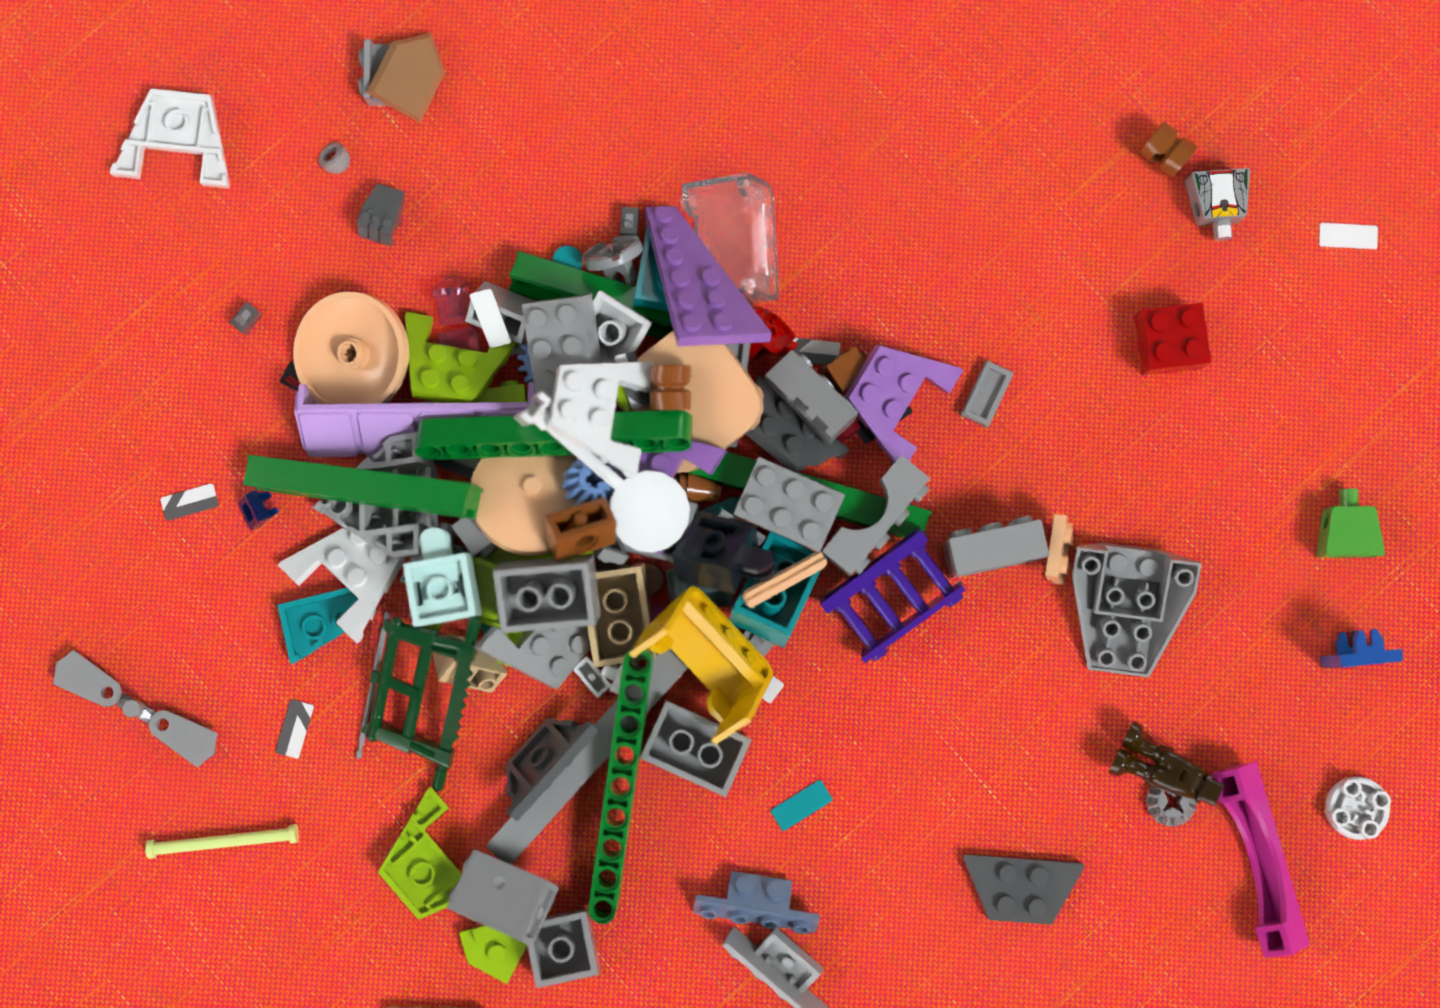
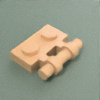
[1046,514,1074,585]

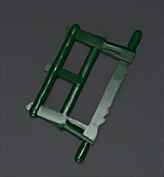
[361,616,481,791]

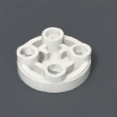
[1325,777,1391,840]

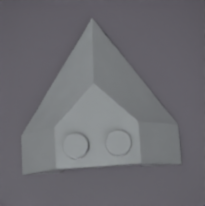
[312,432,438,558]

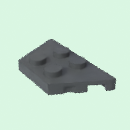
[746,375,850,472]
[505,718,599,821]
[963,854,1084,925]

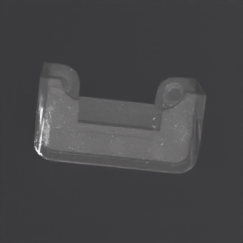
[680,172,779,303]

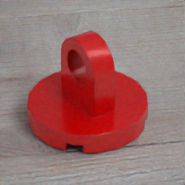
[748,306,798,365]

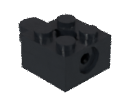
[672,512,776,594]

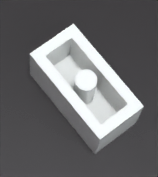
[574,656,612,698]

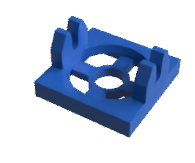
[1320,629,1404,668]

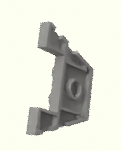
[474,626,591,689]

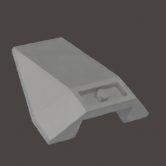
[1072,542,1202,677]

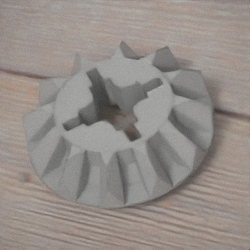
[1147,787,1197,826]

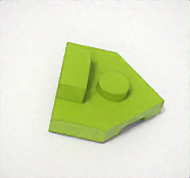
[459,924,527,984]

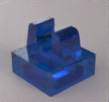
[238,490,278,531]

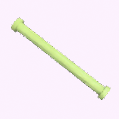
[145,824,299,859]

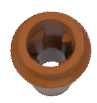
[677,472,722,502]

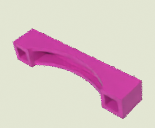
[1212,761,1310,958]

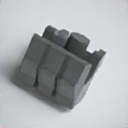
[357,183,405,247]

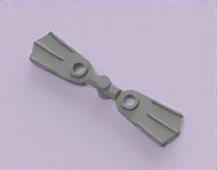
[53,650,218,767]

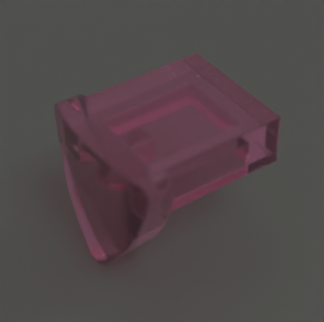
[432,275,470,325]
[438,325,482,352]

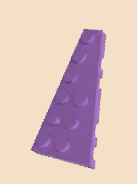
[645,206,772,346]

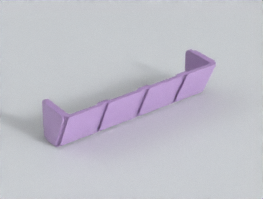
[294,382,535,457]

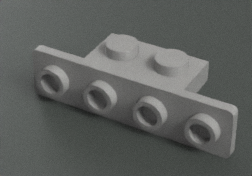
[722,927,829,1008]

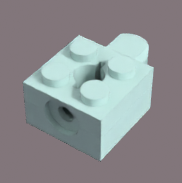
[403,528,482,627]

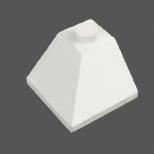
[593,290,653,363]

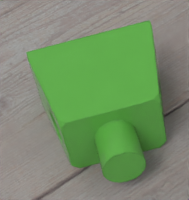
[1317,488,1385,558]

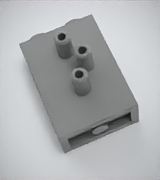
[447,849,559,947]

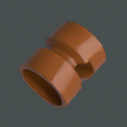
[1139,121,1198,178]
[650,365,691,410]

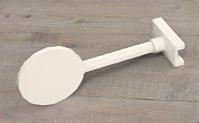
[513,392,690,553]

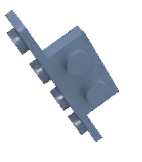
[693,871,820,934]

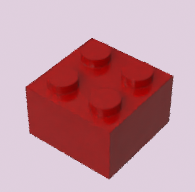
[1134,302,1211,376]

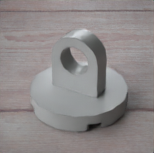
[583,234,643,286]

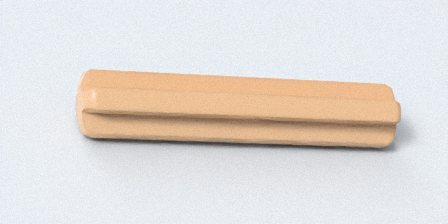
[742,551,827,607]

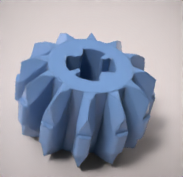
[561,459,614,506]

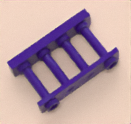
[820,526,966,663]

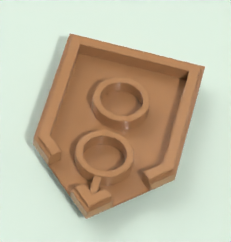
[366,33,445,123]

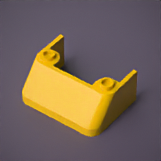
[629,586,773,745]

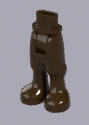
[1108,721,1225,807]

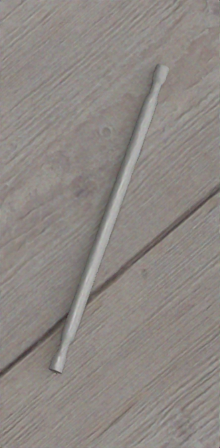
[355,612,390,759]

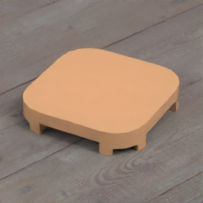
[616,331,764,473]

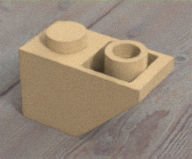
[433,633,507,693]

